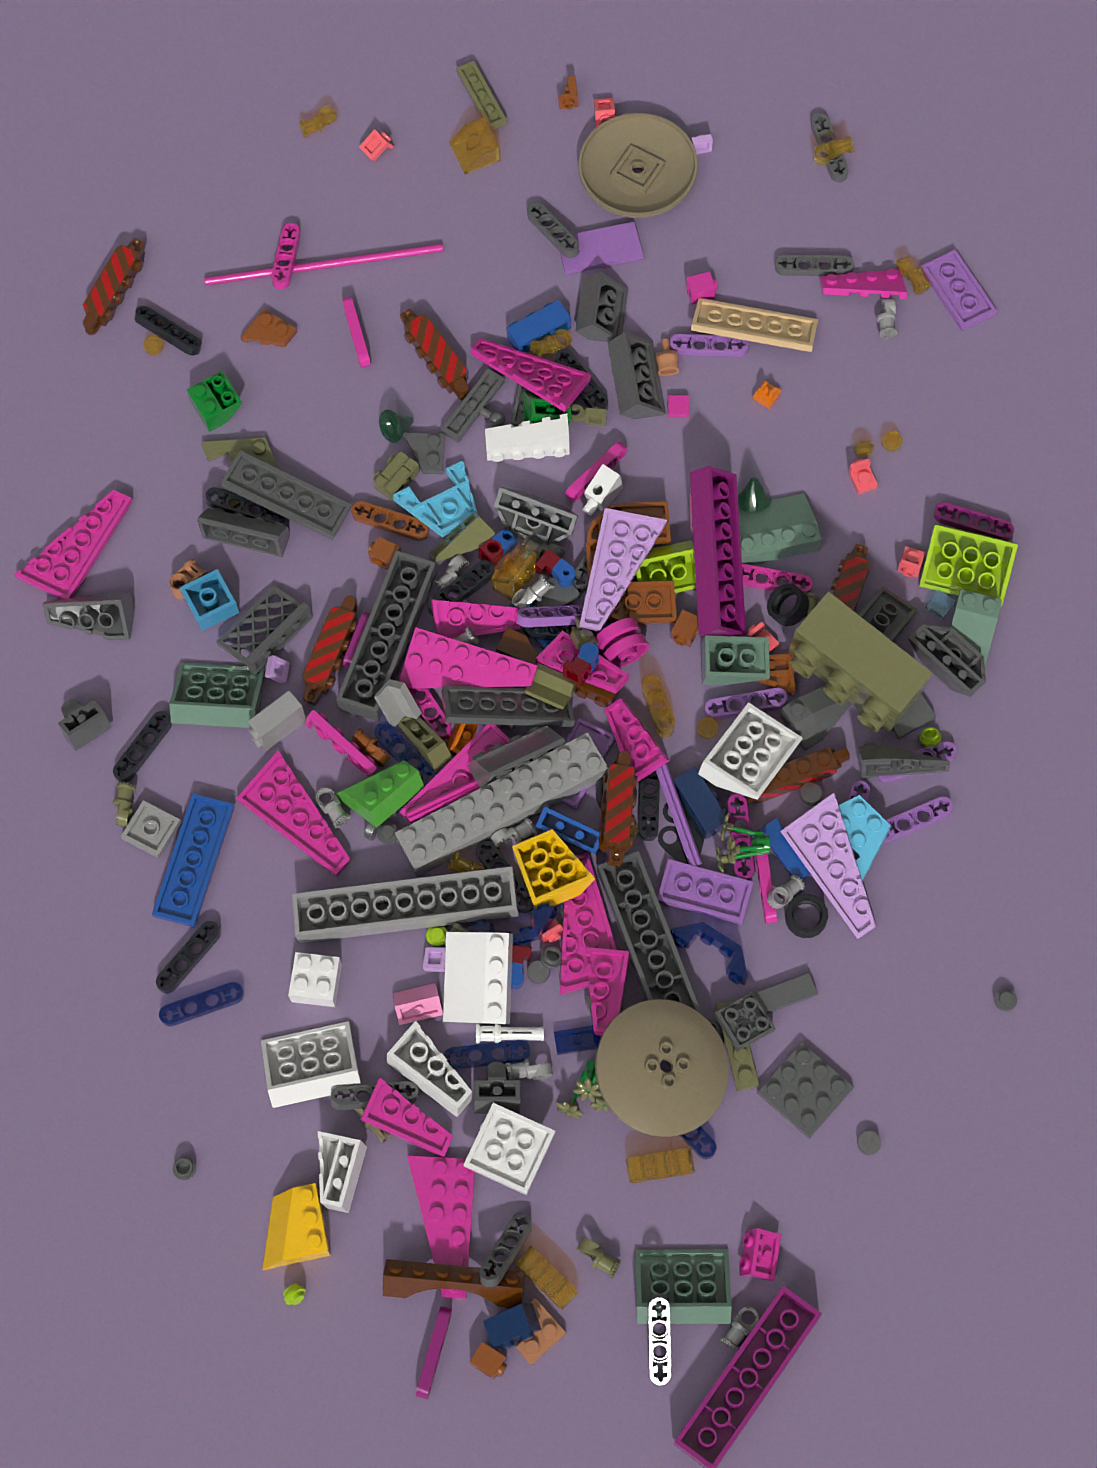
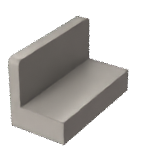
[375,679,421,727]

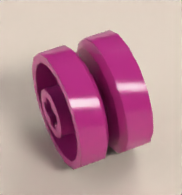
[596,618,649,668]

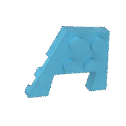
[393,461,477,537]
[839,795,891,881]

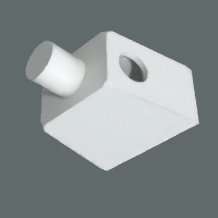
[582,464,623,516]

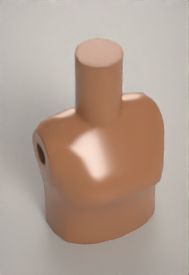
[655,339,679,376]

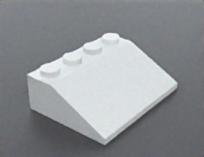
[698,702,803,800]
[443,932,513,1024]
[261,1021,361,1108]

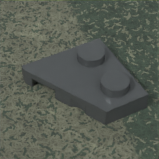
[405,433,445,474]

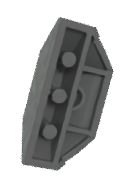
[494,487,578,545]
[908,624,986,697]

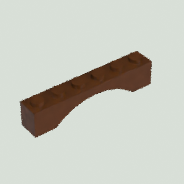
[496,627,622,707]
[383,1259,525,1308]

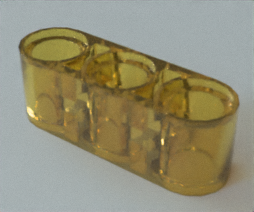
[641,674,675,738]
[626,1148,695,1183]
[514,1246,579,1310]

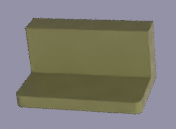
[525,663,576,709]

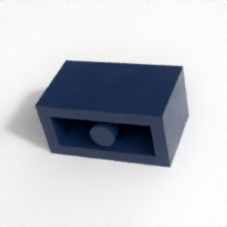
[483,1303,542,1350]

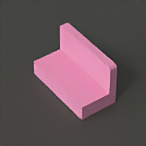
[392,983,443,1025]

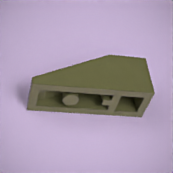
[430,511,495,562]
[397,716,453,771]

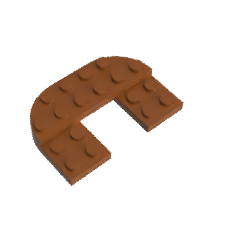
[585,501,677,625]

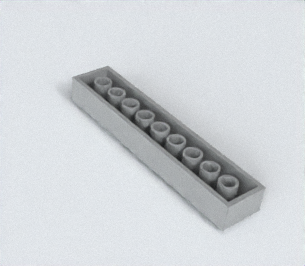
[395,732,608,877]
[292,866,519,943]

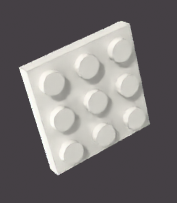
[464,1103,556,1195]

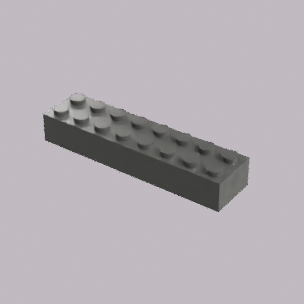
[336,550,437,722]
[597,851,702,1015]

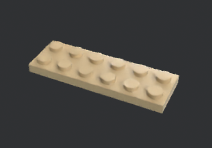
[691,298,818,352]

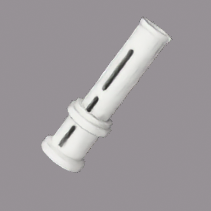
[476,1024,544,1044]

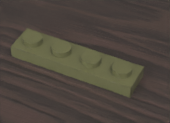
[456,61,507,132]
[715,999,759,1092]

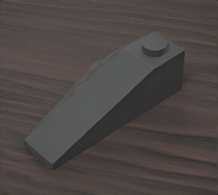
[43,591,134,640]
[781,685,852,751]
[859,743,950,778]

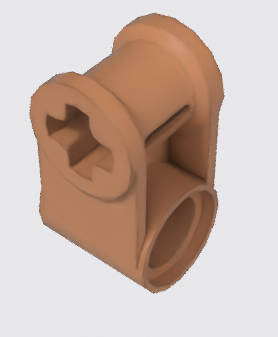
[169,559,209,599]

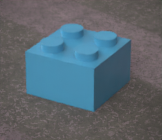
[180,569,239,632]

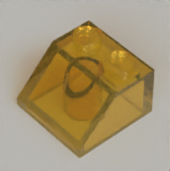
[449,117,501,174]
[491,549,536,601]

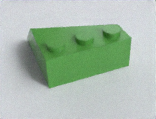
[335,760,424,828]

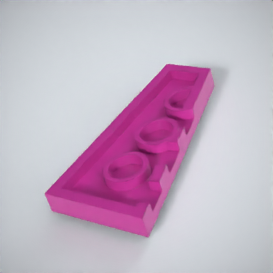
[820,269,907,299]
[535,631,630,694]
[604,698,670,782]
[304,710,377,777]
[585,947,630,1035]

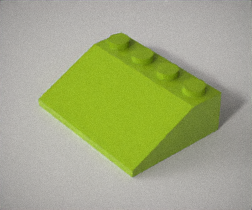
[919,524,1018,606]

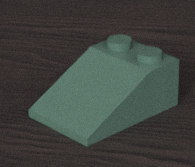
[950,589,1002,665]
[701,635,770,685]

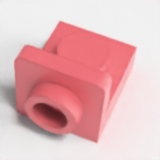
[594,98,615,127]
[359,129,394,162]
[848,458,878,495]
[898,546,926,578]
[747,621,779,655]
[530,909,563,944]

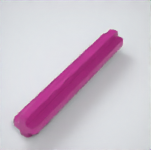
[405,779,480,822]

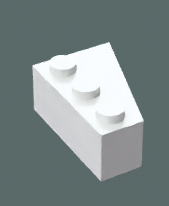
[318,1131,367,1213]

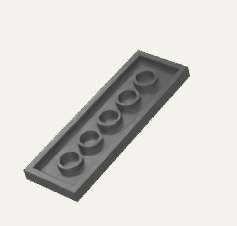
[220,451,352,540]
[441,686,575,727]

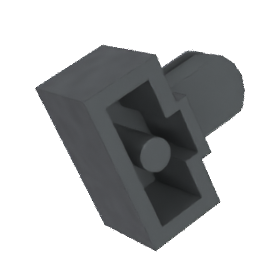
[58,699,112,751]
[474,1062,520,1114]

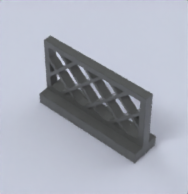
[216,585,313,675]

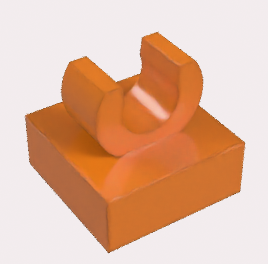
[753,380,782,409]

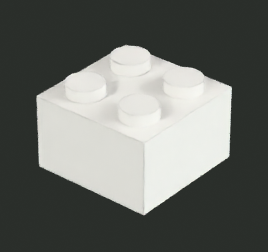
[288,952,342,1007]

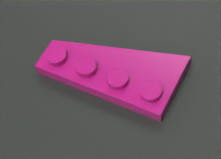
[431,599,521,638]
[360,1077,453,1157]

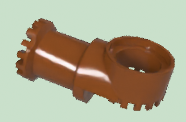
[351,728,390,767]

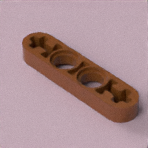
[351,501,429,541]

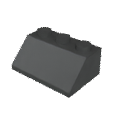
[575,272,628,342]

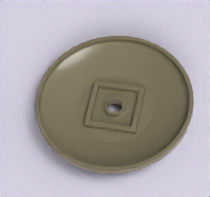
[578,113,698,218]
[595,999,729,1137]

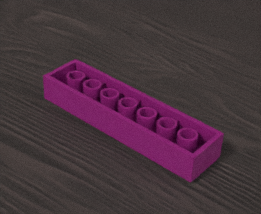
[690,466,746,637]
[673,1285,822,1468]

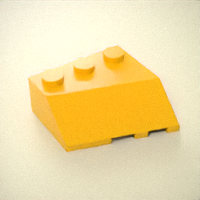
[512,829,595,912]
[262,1183,331,1270]

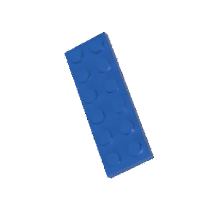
[152,793,235,928]

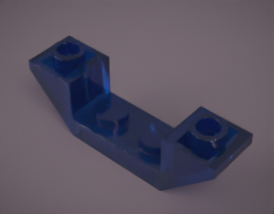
[468,903,558,945]
[670,922,748,985]

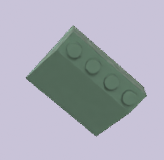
[738,493,822,565]
[169,662,265,728]
[636,1249,732,1324]

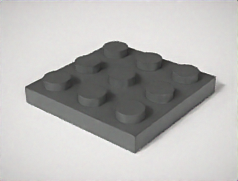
[757,1043,854,1139]

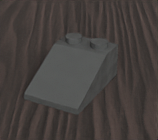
[858,586,917,642]

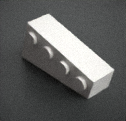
[485,414,570,462]
[387,1021,472,1117]

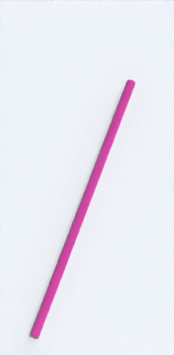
[204,244,443,286]

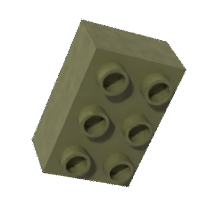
[788,591,933,733]

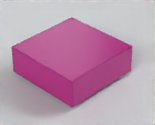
[668,395,689,417]

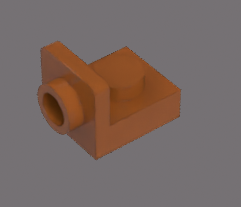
[558,76,579,109]

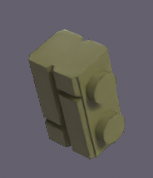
[373,451,420,502]

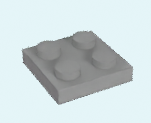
[121,800,181,858]

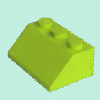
[634,540,696,593]

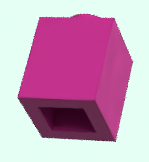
[686,272,718,305]

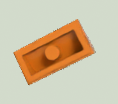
[446,723,478,756]

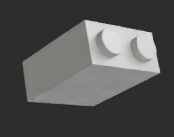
[248,691,306,752]

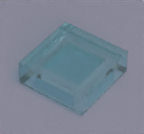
[925,590,955,619]

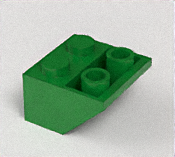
[186,371,242,432]
[523,390,572,425]

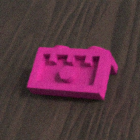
[739,1228,781,1281]

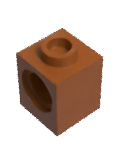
[368,536,402,570]
[671,610,699,647]
[469,1342,508,1380]

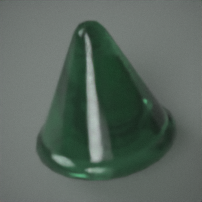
[379,409,414,443]
[738,477,771,513]

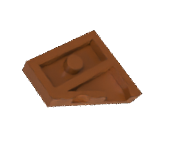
[241,309,297,347]
[756,654,796,695]

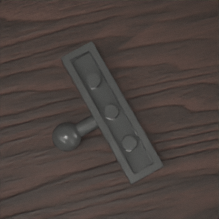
[441,369,505,443]

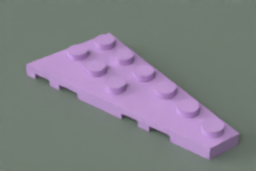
[579,508,667,632]
[780,793,877,939]

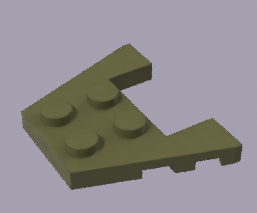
[201,437,278,508]

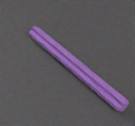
[656,745,702,867]

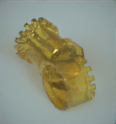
[298,105,337,138]
[813,136,854,165]
[896,256,931,295]
[530,329,572,357]
[448,851,487,873]

